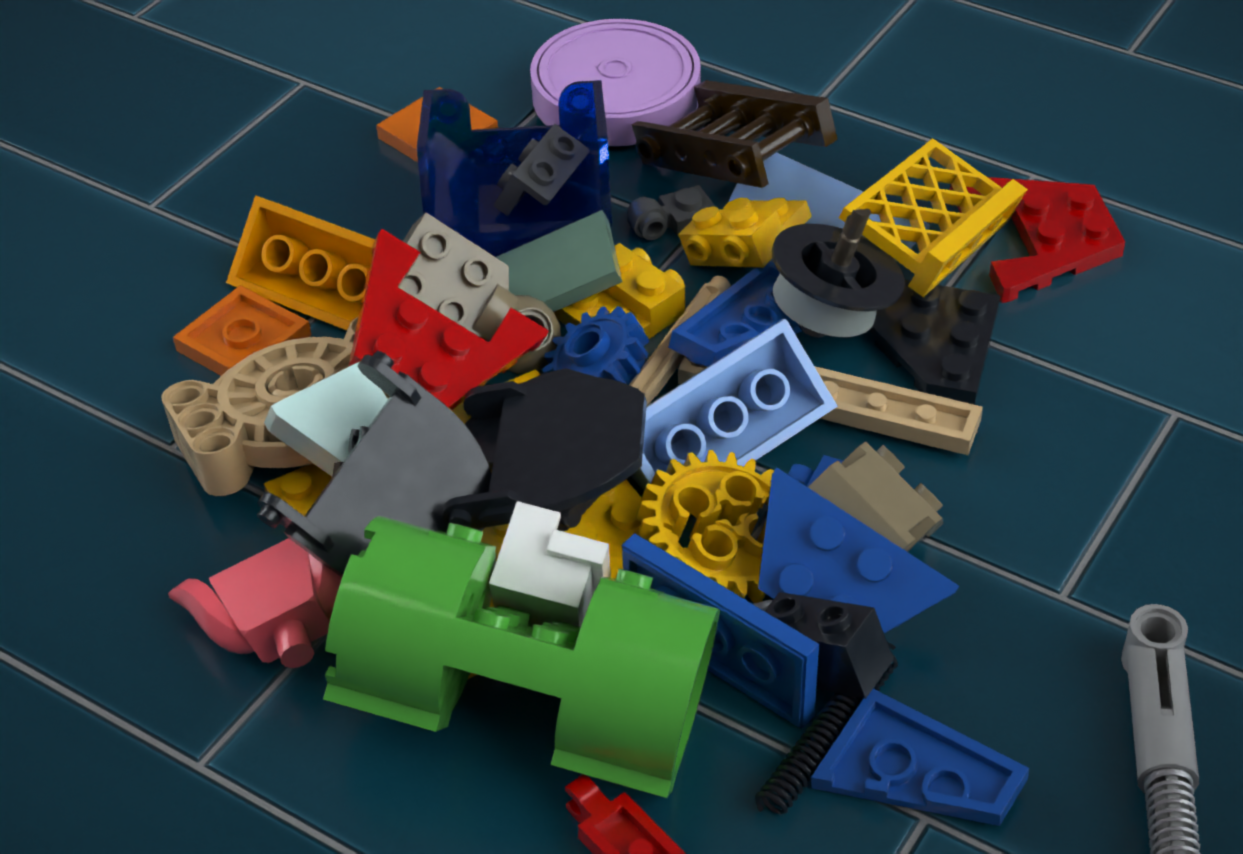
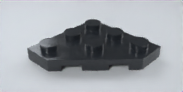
[869,279,1001,405]

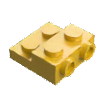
[678,198,812,268]
[554,243,685,339]

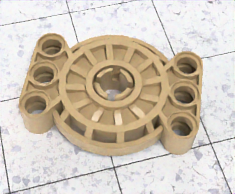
[161,317,390,496]

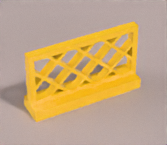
[838,138,1028,297]

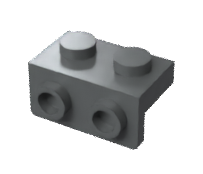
[493,123,589,216]

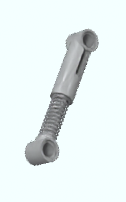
[1121,604,1201,854]

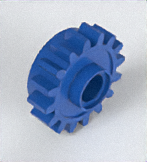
[543,306,650,385]

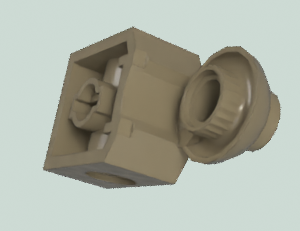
[399,213,561,374]

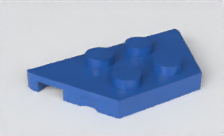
[758,467,960,633]

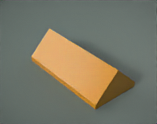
[226,195,375,330]

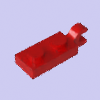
[565,774,686,854]

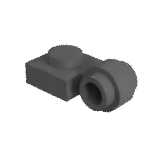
[627,185,716,240]

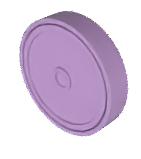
[530,19,701,146]

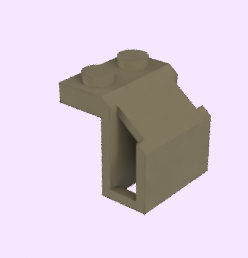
[808,442,944,552]

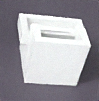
[489,501,611,627]

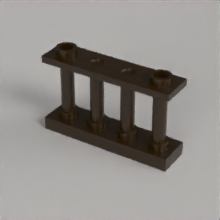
[631,80,838,188]

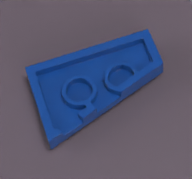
[811,689,1029,826]

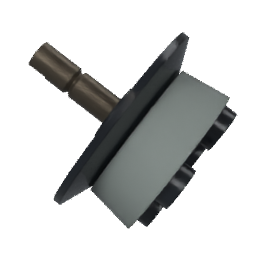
[772,209,905,338]

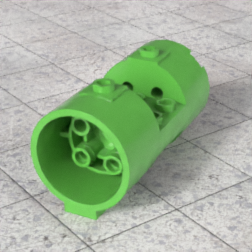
[323,516,720,798]

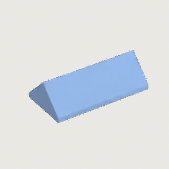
[729,153,930,262]
[631,319,838,491]

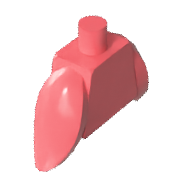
[168,538,342,668]

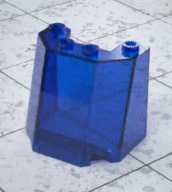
[417,80,612,257]

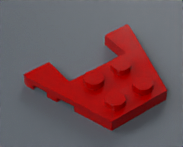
[950,177,1126,303]
[349,229,549,411]

